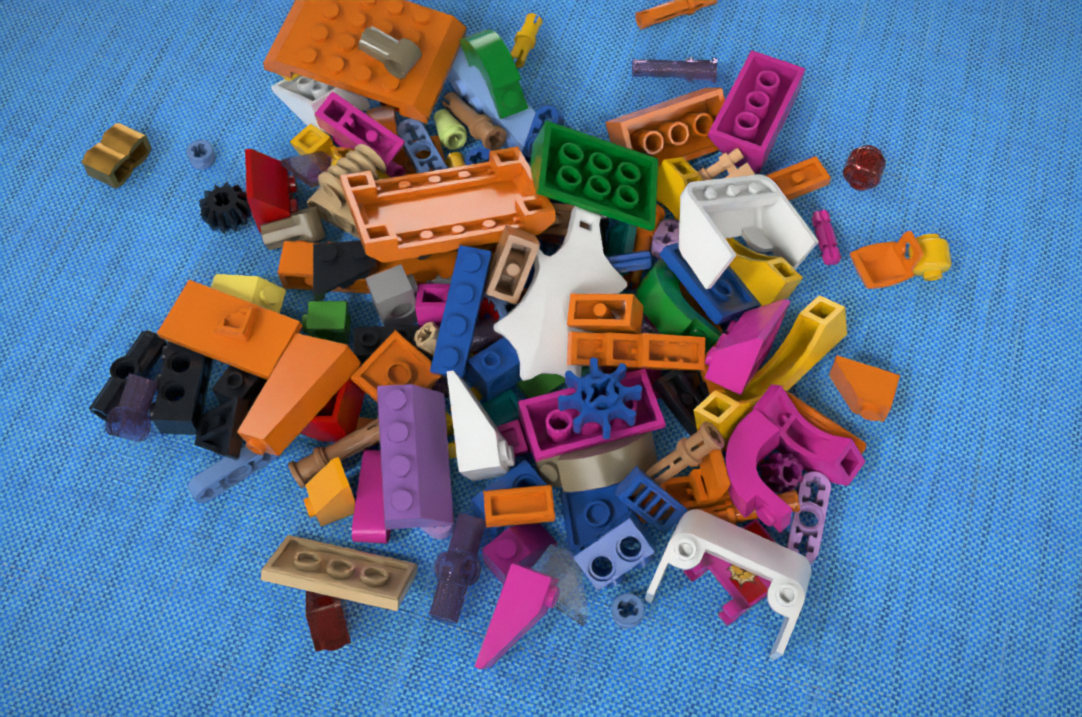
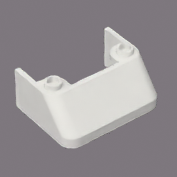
[679,174,819,289]
[645,509,812,660]

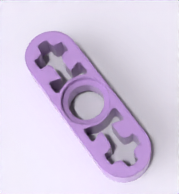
[786,472,831,565]

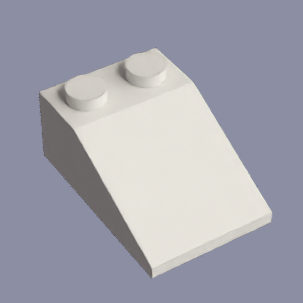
[271,75,370,134]
[447,370,515,481]

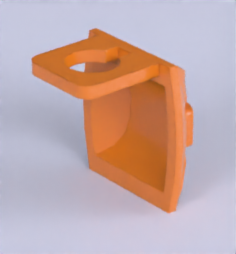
[849,231,923,289]

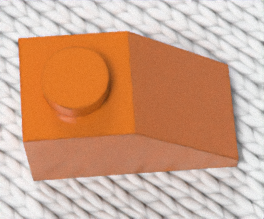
[567,294,644,334]
[829,355,900,422]

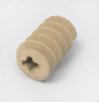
[318,144,386,208]

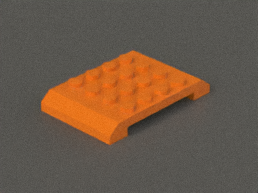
[263,0,467,124]
[340,146,555,263]

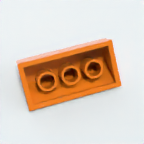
[605,88,725,168]

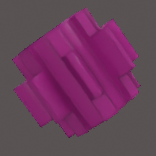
[760,453,804,493]

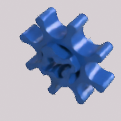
[558,357,642,439]

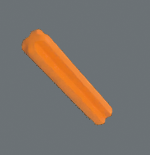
[786,392,867,455]

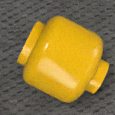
[908,234,952,281]

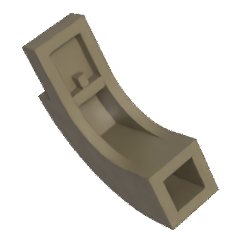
[535,431,658,492]

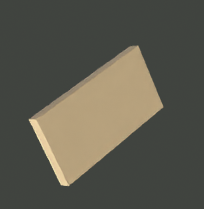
[261,535,418,611]

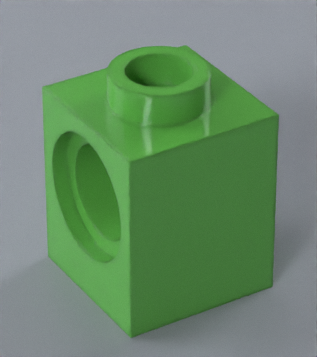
[302,301,351,344]

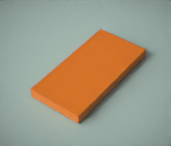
[157,280,303,380]

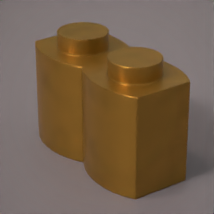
[82,123,152,189]

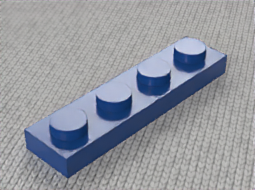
[430,245,493,380]

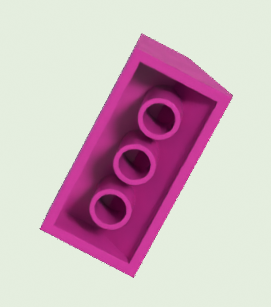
[708,50,806,174]
[518,369,666,461]

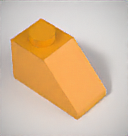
[303,457,355,527]

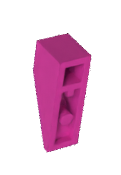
[314,91,405,166]
[474,563,560,669]

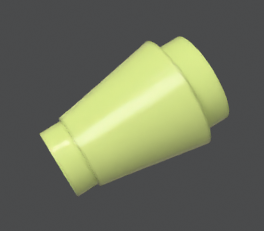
[434,109,467,150]

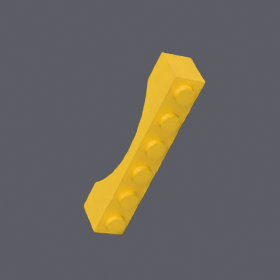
[656,157,803,306]
[694,295,847,451]

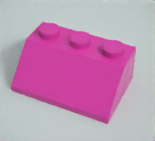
[705,299,791,395]

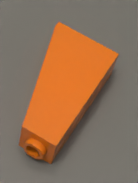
[237,333,361,456]

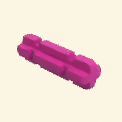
[812,210,841,266]

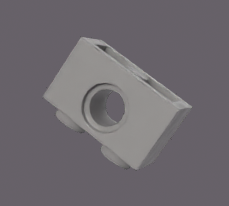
[365,264,418,326]

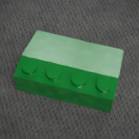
[530,120,658,231]

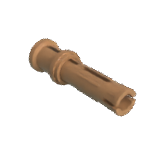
[442,92,507,151]
[288,418,380,489]
[634,421,725,496]

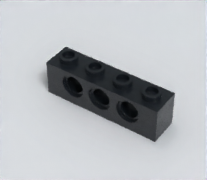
[150,341,214,435]

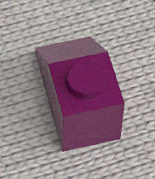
[482,523,558,585]

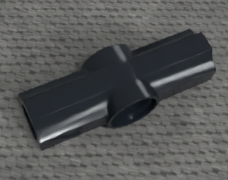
[89,330,168,424]

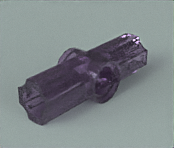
[429,514,486,624]

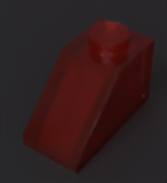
[305,591,351,652]

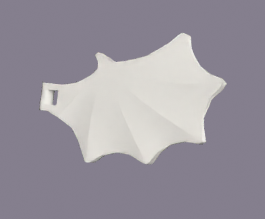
[493,206,627,381]

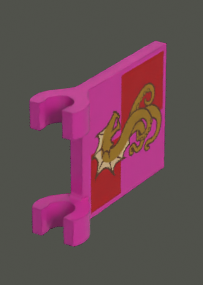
[683,519,776,626]

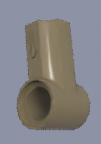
[358,26,422,79]
[260,207,326,250]

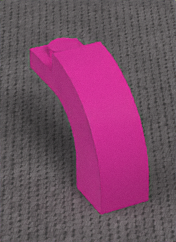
[754,384,866,486]
[726,408,792,533]

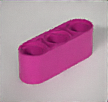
[352,449,391,544]

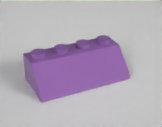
[377,384,454,530]

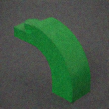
[459,29,529,119]
[637,258,722,354]

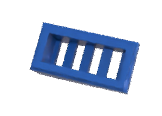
[614,465,688,535]

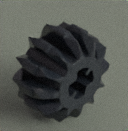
[199,182,252,234]

